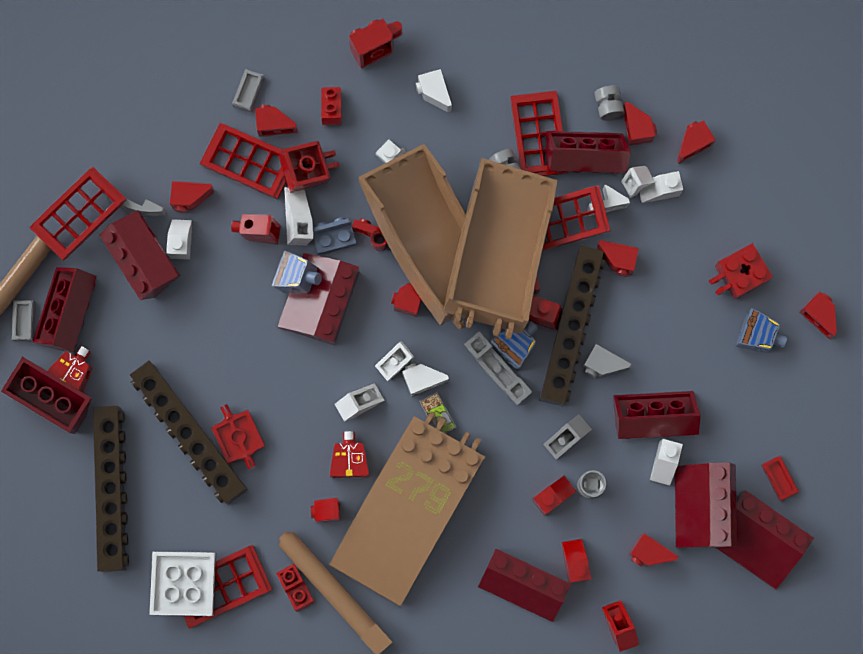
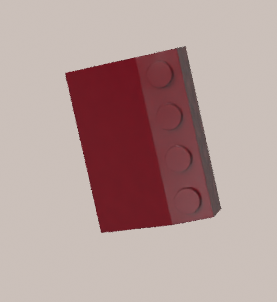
[278,253,360,346]
[675,462,737,548]
[716,490,814,590]

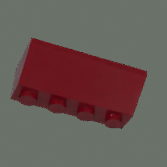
[546,131,631,174]
[99,210,180,300]
[32,267,97,352]
[1,356,92,434]
[613,391,701,439]
[478,549,571,622]

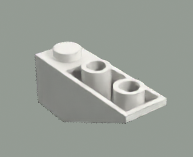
[284,187,313,246]

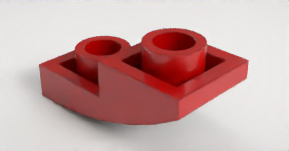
[276,564,315,612]

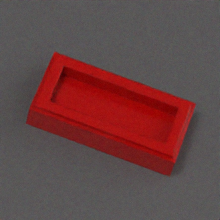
[761,456,799,501]

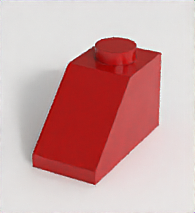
[623,102,657,146]
[255,105,298,137]
[677,120,715,164]
[170,181,214,213]
[597,240,639,277]
[391,282,422,317]
[800,291,837,339]
[532,475,576,516]
[311,498,341,523]
[628,533,679,567]
[561,539,591,583]
[602,600,639,652]

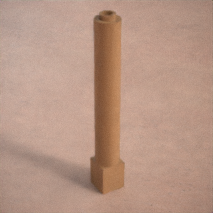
[0,236,52,316]
[278,531,393,654]

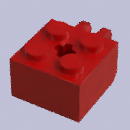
[349,18,403,69]
[278,141,340,193]
[709,243,773,300]

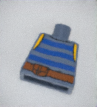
[272,251,322,293]
[736,308,787,353]
[490,321,538,371]

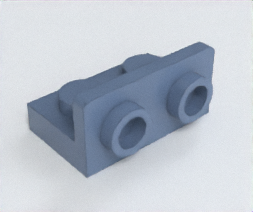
[313,217,357,255]

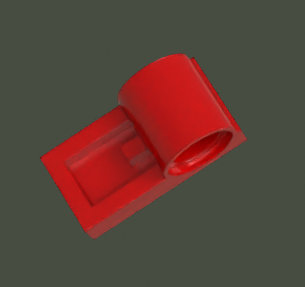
[321,87,342,125]
[352,219,388,251]

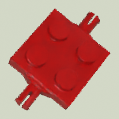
[211,404,265,470]

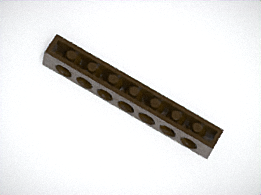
[539,245,606,407]
[130,360,247,505]
[93,406,129,572]

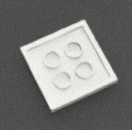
[150,552,216,616]

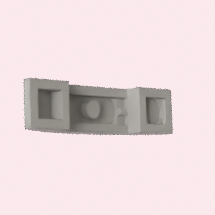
[99,181,167,217]
[464,331,532,405]

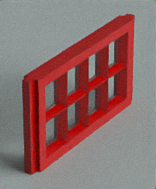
[510,91,568,176]
[199,123,286,199]
[29,167,127,261]
[542,185,611,251]
[183,545,272,629]

